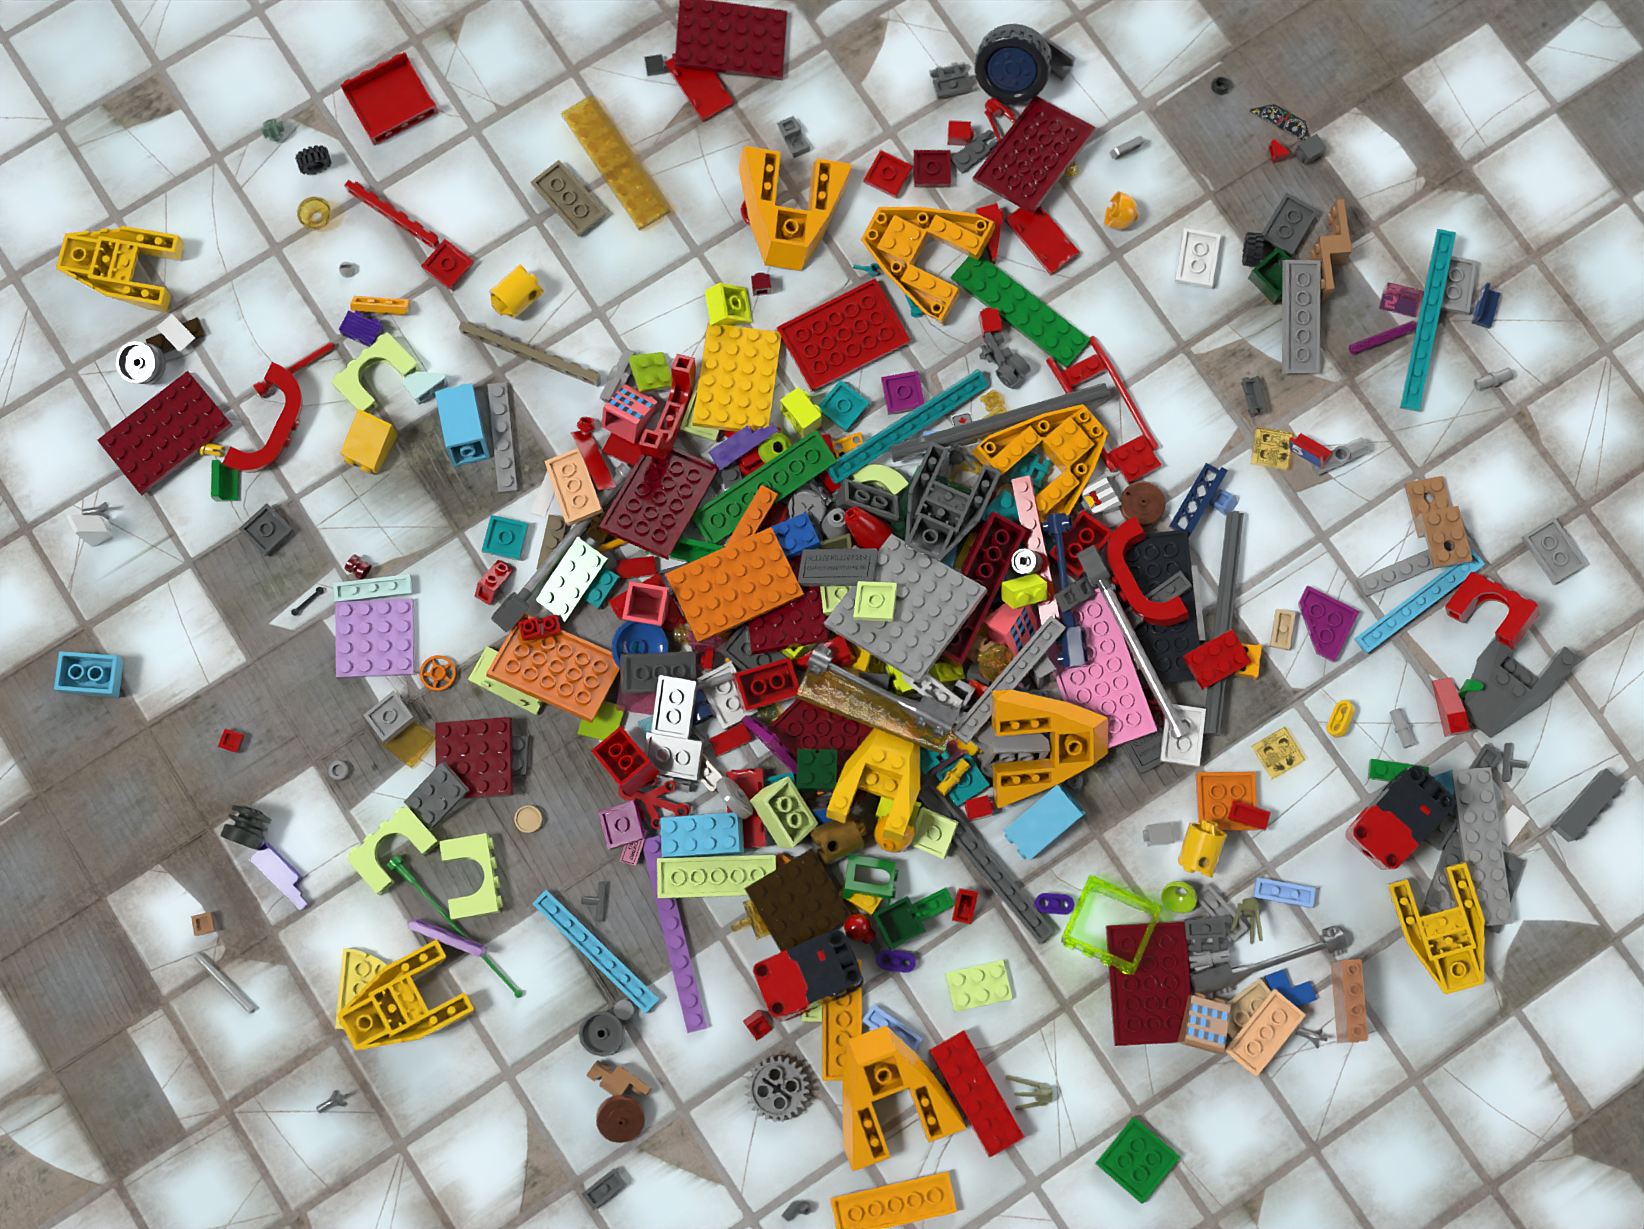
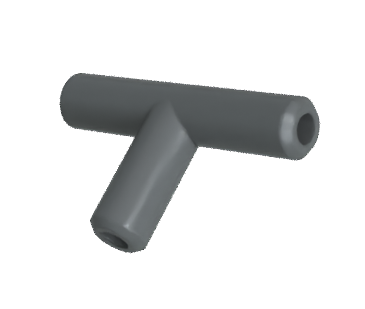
[1502,743,1527,782]
[581,882,607,922]

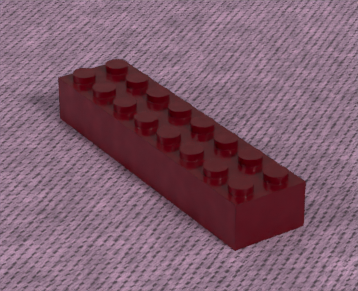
[939,511,1027,668]

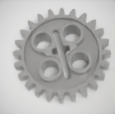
[745,1056,809,1122]

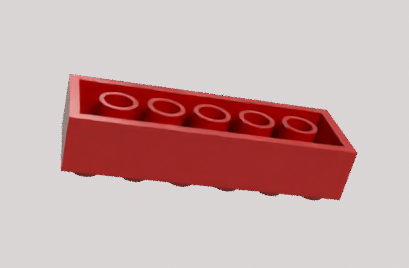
[928,1030,1025,1158]

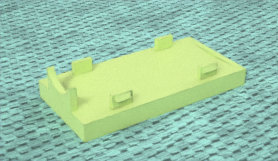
[468,646,544,716]

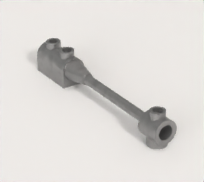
[807,646,959,738]
[1189,926,1347,1000]

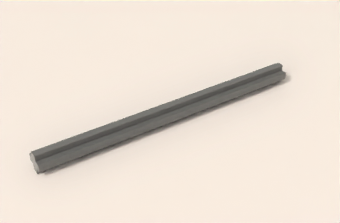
[889,383,1110,463]
[1203,511,1244,736]

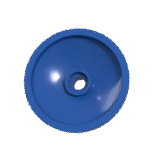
[611,621,668,669]

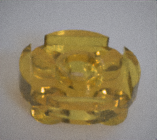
[978,642,1013,682]

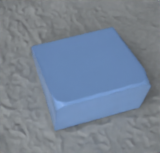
[1209,489,1238,516]

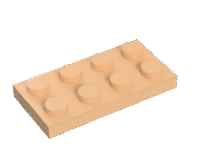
[545,448,603,526]
[1224,989,1306,1077]

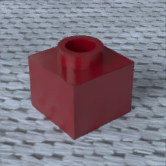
[751,272,771,296]

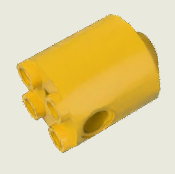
[489,264,544,319]
[1178,820,1227,878]

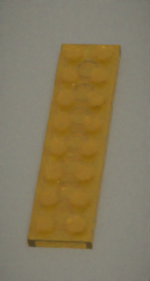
[561,95,670,231]
[796,667,955,755]

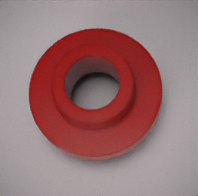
[577,417,596,433]

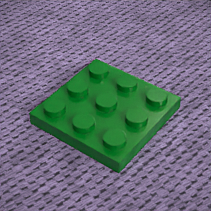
[1095,1117,1180,1204]

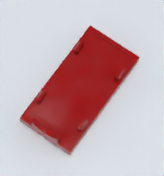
[665,53,734,122]
[1004,205,1080,276]
[726,768,768,849]

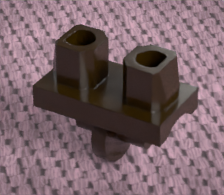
[585,506,609,544]

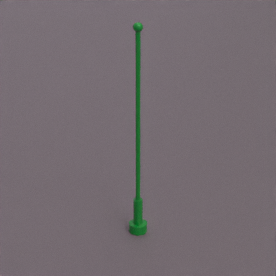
[387,854,522,998]

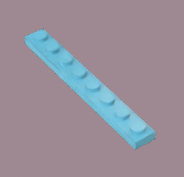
[1354,550,1485,654]
[532,890,660,1014]

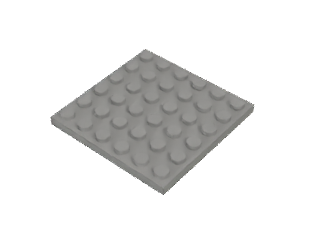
[824,534,987,683]

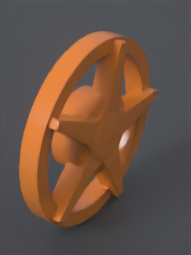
[420,655,456,691]

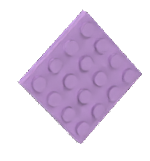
[335,598,415,679]

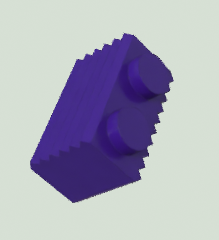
[339,311,385,347]

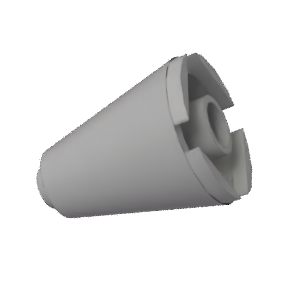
[820,509,854,540]

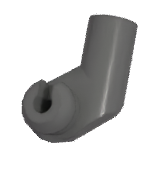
[781,1201,811,1222]

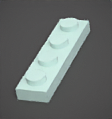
[333,574,412,602]

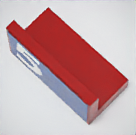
[1289,433,1332,469]

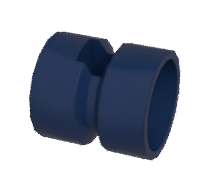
[692,690,715,726]

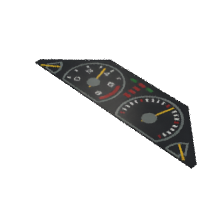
[1250,104,1310,141]

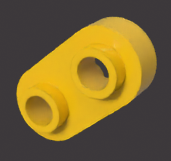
[1327,700,1355,738]

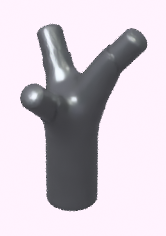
[82,502,110,519]
[1296,1027,1328,1048]
[316,1090,346,1113]

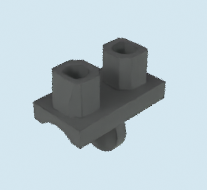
[979,332,1013,368]

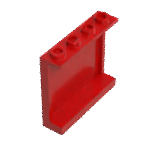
[340,52,439,146]

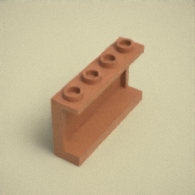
[1331,959,1368,1043]

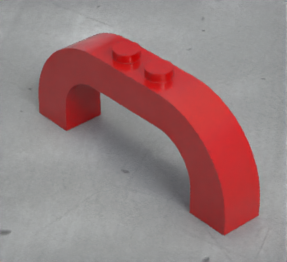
[639,354,696,460]
[222,362,303,473]
[1107,516,1189,626]

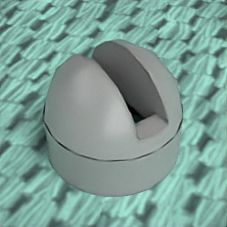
[339,261,355,278]

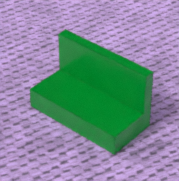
[211,460,239,502]

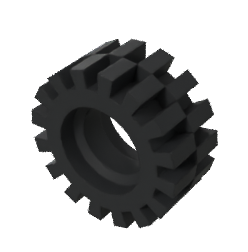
[295,145,332,175]
[1242,232,1264,267]

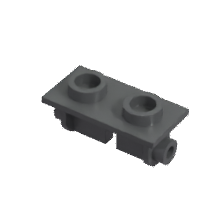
[1241,376,1267,417]

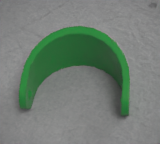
[1458,679,1483,700]

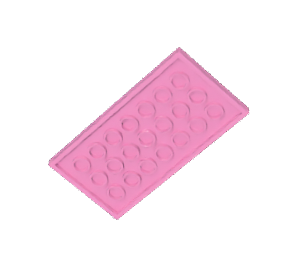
[1033,588,1158,749]

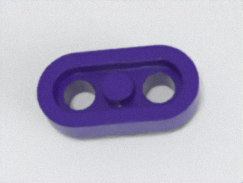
[1034,893,1074,915]
[876,950,916,973]

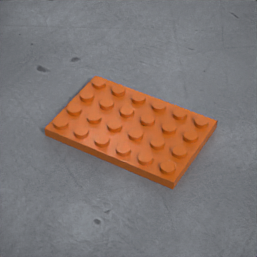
[666,527,804,643]
[486,613,621,723]

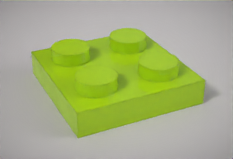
[628,352,672,393]

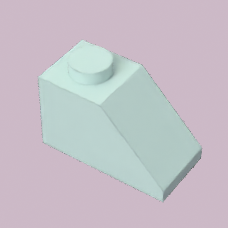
[402,371,448,405]

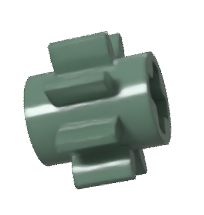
[261,118,285,141]

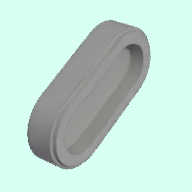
[1109,136,1145,159]

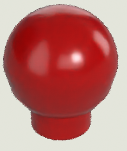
[844,913,876,945]

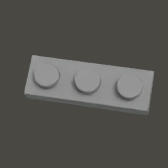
[1197,884,1248,942]

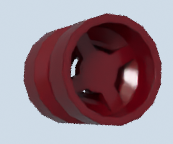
[344,554,372,580]

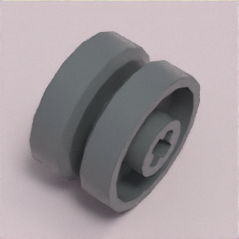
[579,1011,625,1057]

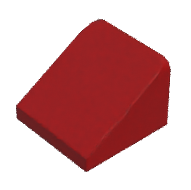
[1268,139,1290,163]
[743,1010,772,1041]

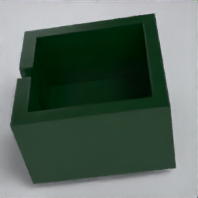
[1248,247,1291,304]
[796,749,838,792]
[872,896,926,950]

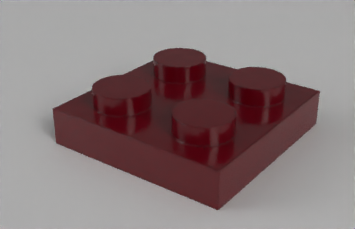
[913,150,951,187]

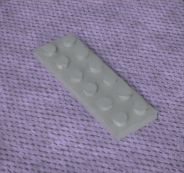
[1282,260,1320,374]

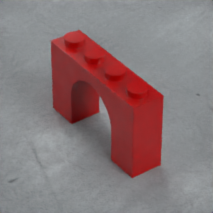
[1445,571,1540,650]

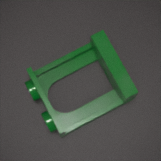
[843,854,899,905]

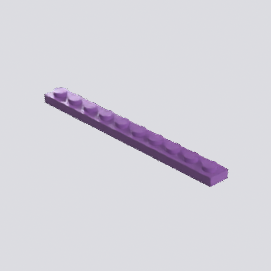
[643,836,707,1033]

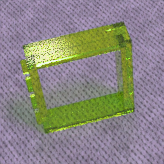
[1061,875,1163,974]

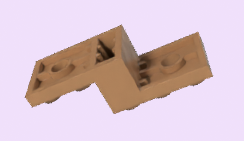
[1310,199,1352,302]
[1404,476,1473,569]

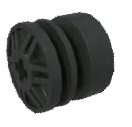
[220,805,272,851]

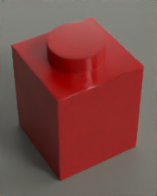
[947,120,974,146]
[978,307,1002,338]
[964,795,995,822]

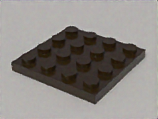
[744,848,851,952]

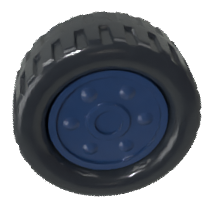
[974,24,1052,104]

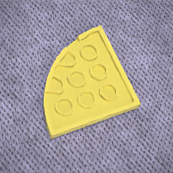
[335,948,387,1029]

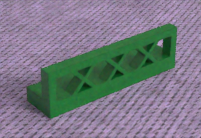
[645,537,724,563]

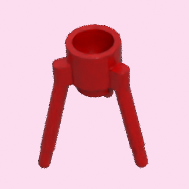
[984,98,1016,142]

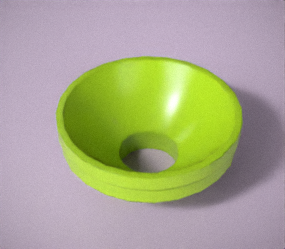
[758,432,792,464]
[1161,881,1197,913]

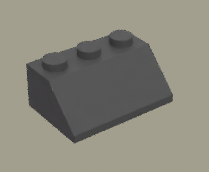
[836,478,899,524]

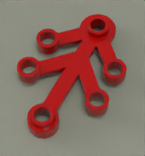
[618,775,691,829]

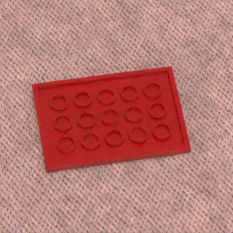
[777,278,911,393]

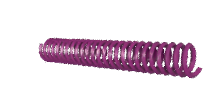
[1349,320,1417,355]

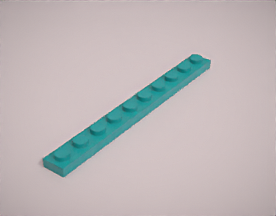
[1400,229,1456,412]
[826,369,988,484]

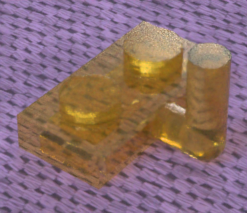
[731,899,770,939]

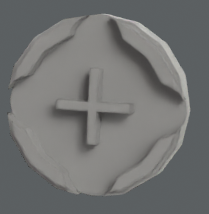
[788,489,826,526]

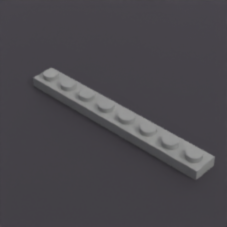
[951,616,1066,745]

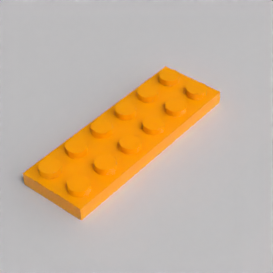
[822,959,862,1081]
[830,1171,957,1229]

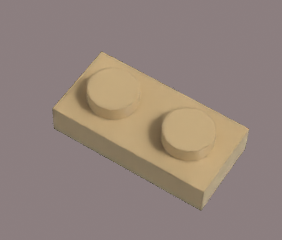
[1269,609,1296,651]

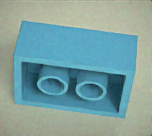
[54,651,124,698]

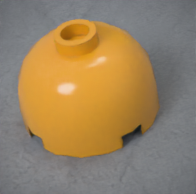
[1104,191,1138,230]
[874,813,915,853]

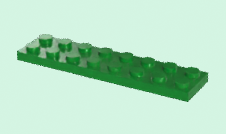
[951,255,1090,369]
[692,430,838,544]

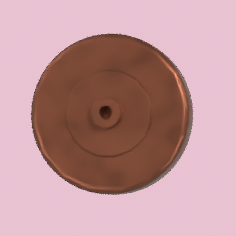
[1120,481,1166,527]
[596,1094,645,1143]

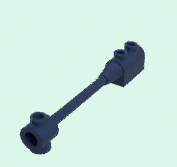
[1043,513,1089,668]

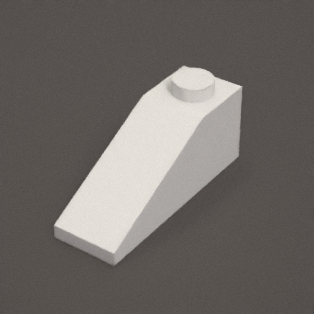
[67,515,113,547]
[901,673,962,710]

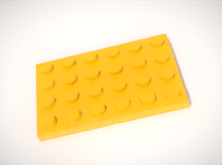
[692,323,781,432]

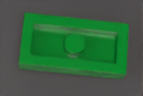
[912,887,955,922]

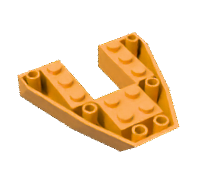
[738,145,853,271]
[860,206,995,326]
[972,404,1108,536]
[991,689,1108,809]
[842,1025,967,1172]

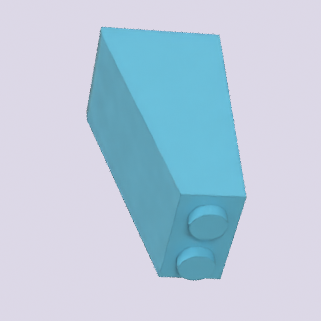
[435,383,490,467]
[1004,783,1086,860]

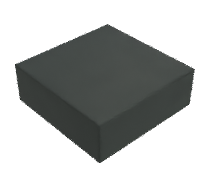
[644,54,665,76]

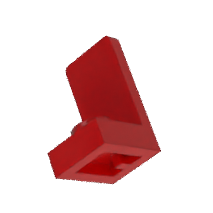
[474,560,514,606]

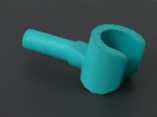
[853,263,880,277]
[905,294,922,317]

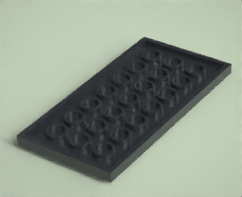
[1116,529,1200,686]

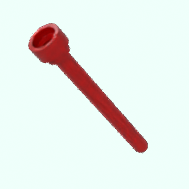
[253,342,335,398]

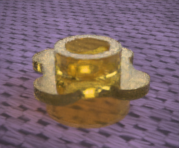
[980,390,1002,412]
[674,624,689,645]

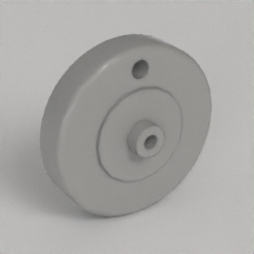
[716,776,753,819]

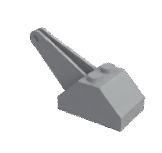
[953,709,1050,767]

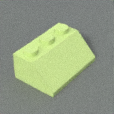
[750,777,818,848]

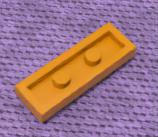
[350,296,410,315]

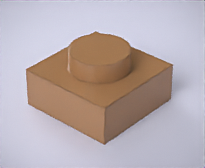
[191,912,216,936]

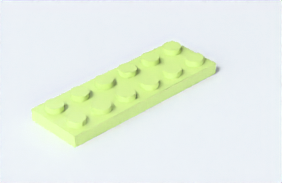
[657,855,776,899]

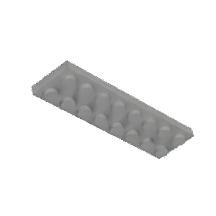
[1451,767,1513,926]

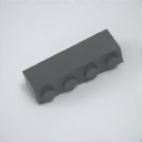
[1550,768,1624,842]

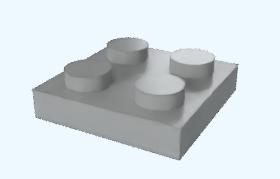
[364,690,416,744]

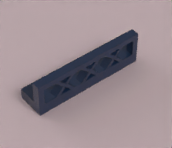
[1169,463,1228,538]

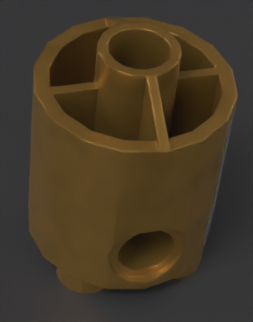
[810,813,867,864]

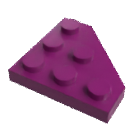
[1298,585,1359,663]
[740,715,797,776]

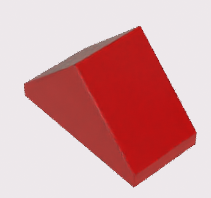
[952,888,978,924]

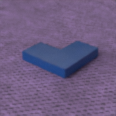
[1264,969,1317,1007]

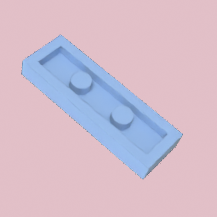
[1253,878,1315,908]
[862,1004,922,1051]

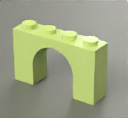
[331,332,420,414]
[346,806,439,895]
[439,833,503,921]

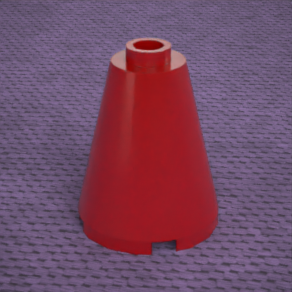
[844,507,892,551]

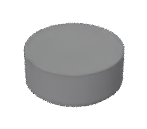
[328,761,349,781]
[614,1000,634,1020]

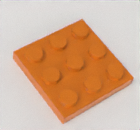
[1196,772,1258,831]

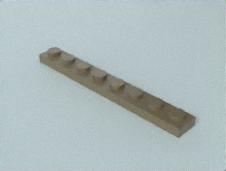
[459,321,601,387]

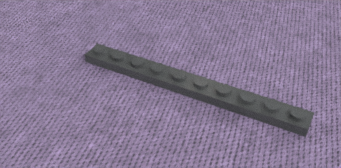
[918,780,1055,945]

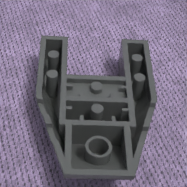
[905,442,1001,561]
[1462,635,1580,738]

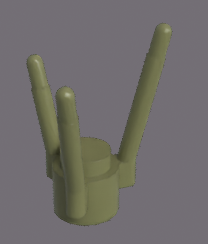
[1231,898,1263,944]
[1006,1075,1053,1110]

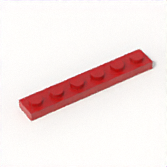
[344,179,440,250]

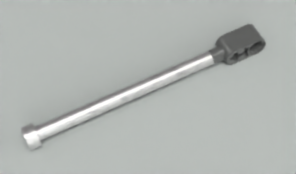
[491,463,632,632]
[1077,545,1190,740]

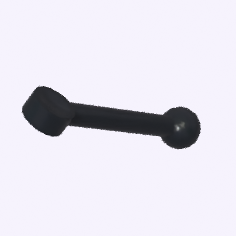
[291,587,324,616]

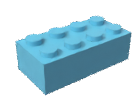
[660,812,744,858]

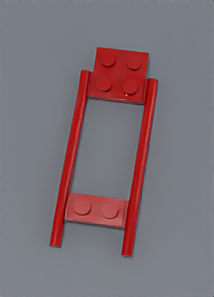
[1046,336,1161,485]

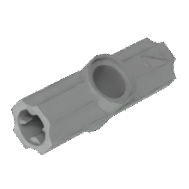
[600,349,638,403]
[1311,437,1369,476]

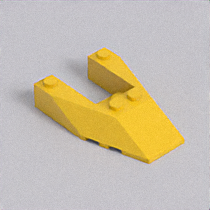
[56,226,184,313]
[826,718,920,843]
[1386,862,1485,995]
[337,939,474,1051]

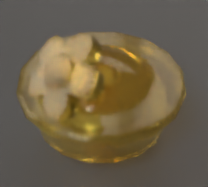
[1064,161,1079,177]

